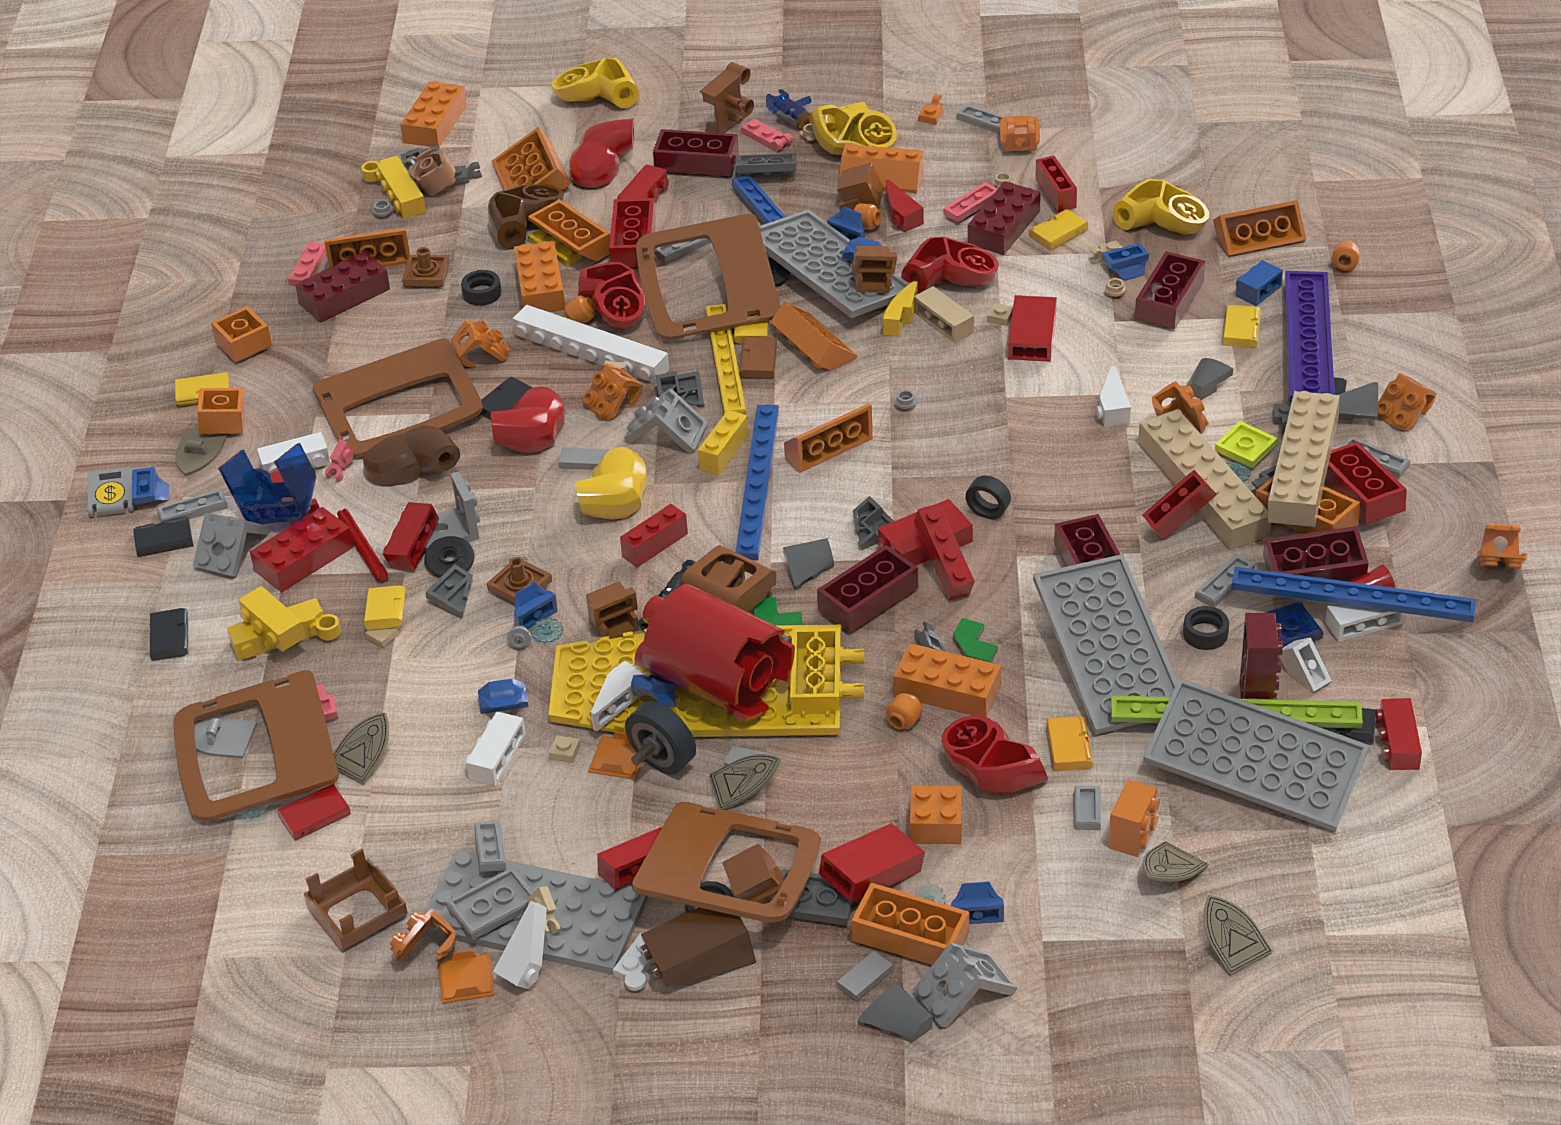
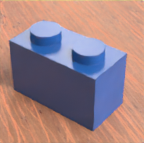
[1236,260,1283,306]

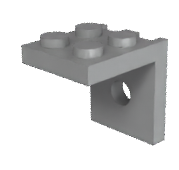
[624,388,708,454]
[425,471,480,550]
[193,513,270,577]
[913,942,1018,1028]

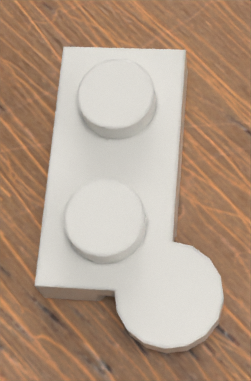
[613,933,653,991]

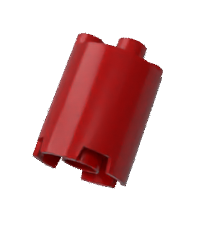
[634,584,795,721]

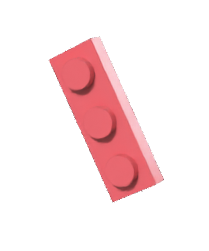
[943,182,997,223]
[288,242,326,286]

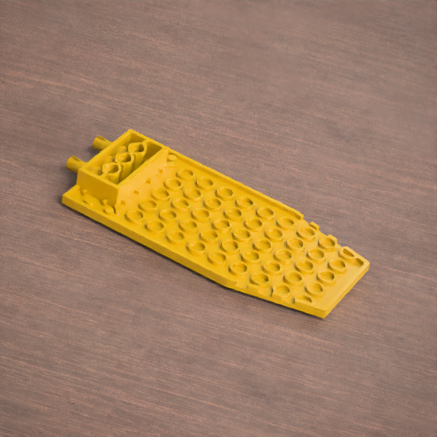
[548,625,865,737]

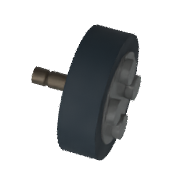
[625,701,696,775]

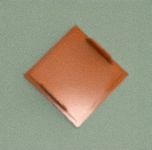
[588,731,642,780]
[438,950,495,1004]

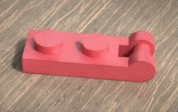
[741,118,793,152]

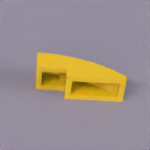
[883,281,918,337]

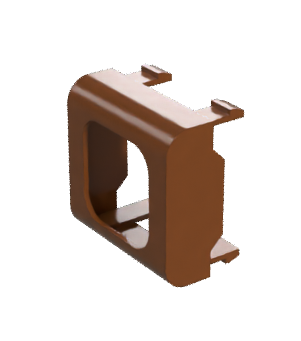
[681,545,776,612]
[304,849,408,951]

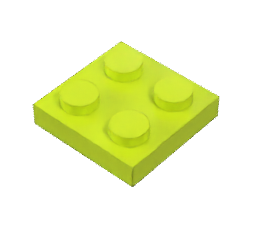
[1215,421,1277,468]

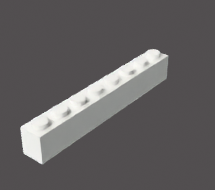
[512,305,669,384]

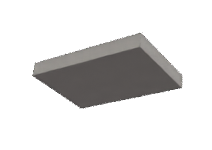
[446,867,533,940]

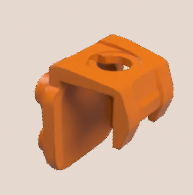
[1000,116,1040,151]
[451,319,510,368]
[583,363,643,420]
[1378,373,1437,431]
[1152,381,1209,434]
[1476,523,1527,569]
[390,909,456,961]

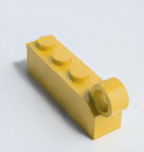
[361,156,426,219]
[227,598,341,661]

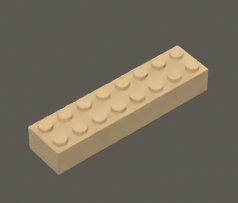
[1268,391,1340,527]
[1139,409,1271,550]

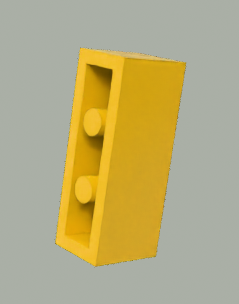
[698,410,749,475]
[238,586,306,652]

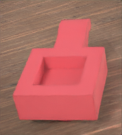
[325,439,355,482]
[316,684,339,721]

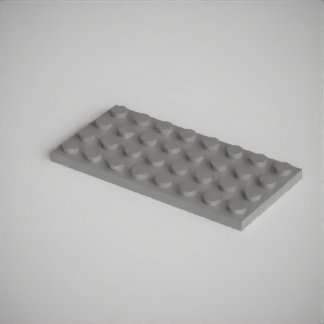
[759,209,909,318]
[1033,554,1178,735]
[1143,678,1370,832]
[424,850,649,975]

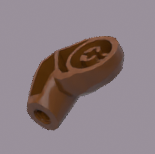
[488,184,564,249]
[363,426,460,485]

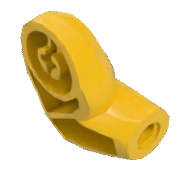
[1112,179,1209,235]
[575,447,648,520]

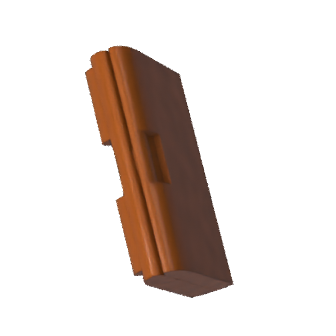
[739,337,777,379]

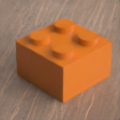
[211,306,272,363]
[197,388,245,435]
[1109,779,1160,857]
[910,785,962,844]

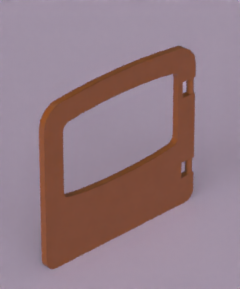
[636,213,781,340]
[313,338,483,458]
[173,670,339,822]
[632,802,821,923]

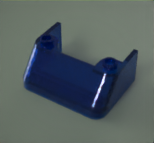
[218,443,316,524]

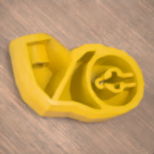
[551,58,639,108]
[809,105,897,155]

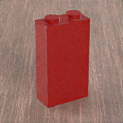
[1008,295,1057,362]
[877,499,973,566]
[818,823,925,903]

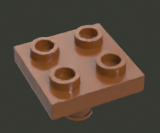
[402,247,450,287]
[486,557,552,604]

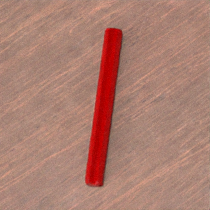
[337,508,389,583]

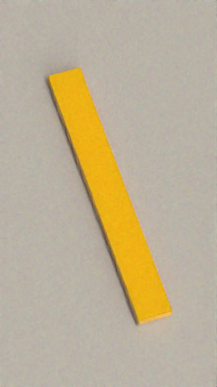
[705,304,746,415]

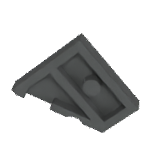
[426,564,473,619]

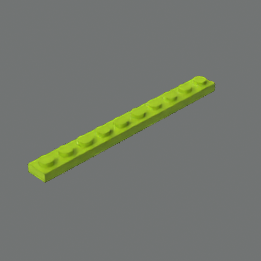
[1111,696,1363,728]

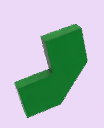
[753,597,803,626]
[953,618,998,663]

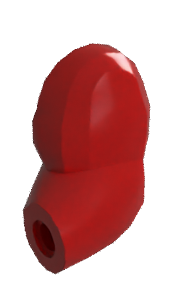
[569,118,634,187]
[901,236,999,293]
[577,262,645,330]
[491,386,565,453]
[942,715,1048,795]

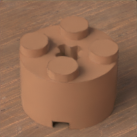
[409,149,456,196]

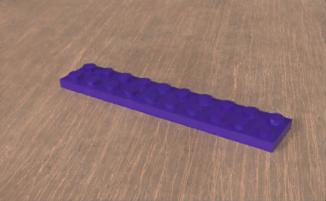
[1285,271,1335,403]

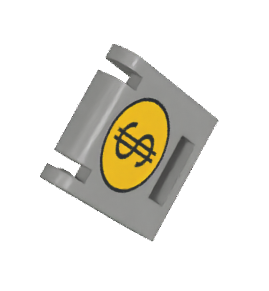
[88,467,135,517]

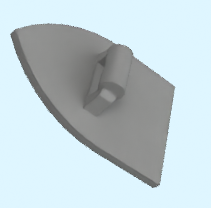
[195,718,257,759]

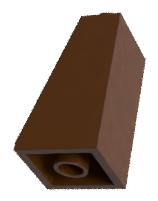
[640,894,756,987]

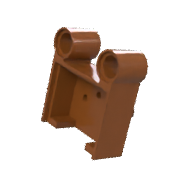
[700,62,754,133]

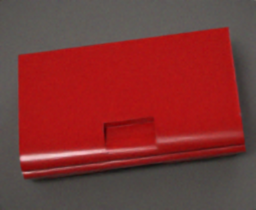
[277,784,351,841]

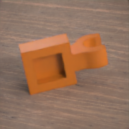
[918,94,943,125]

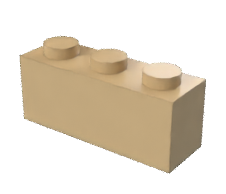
[914,286,975,343]

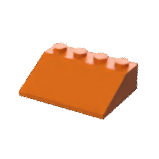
[492,127,571,191]

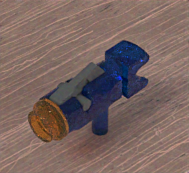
[766,89,812,131]

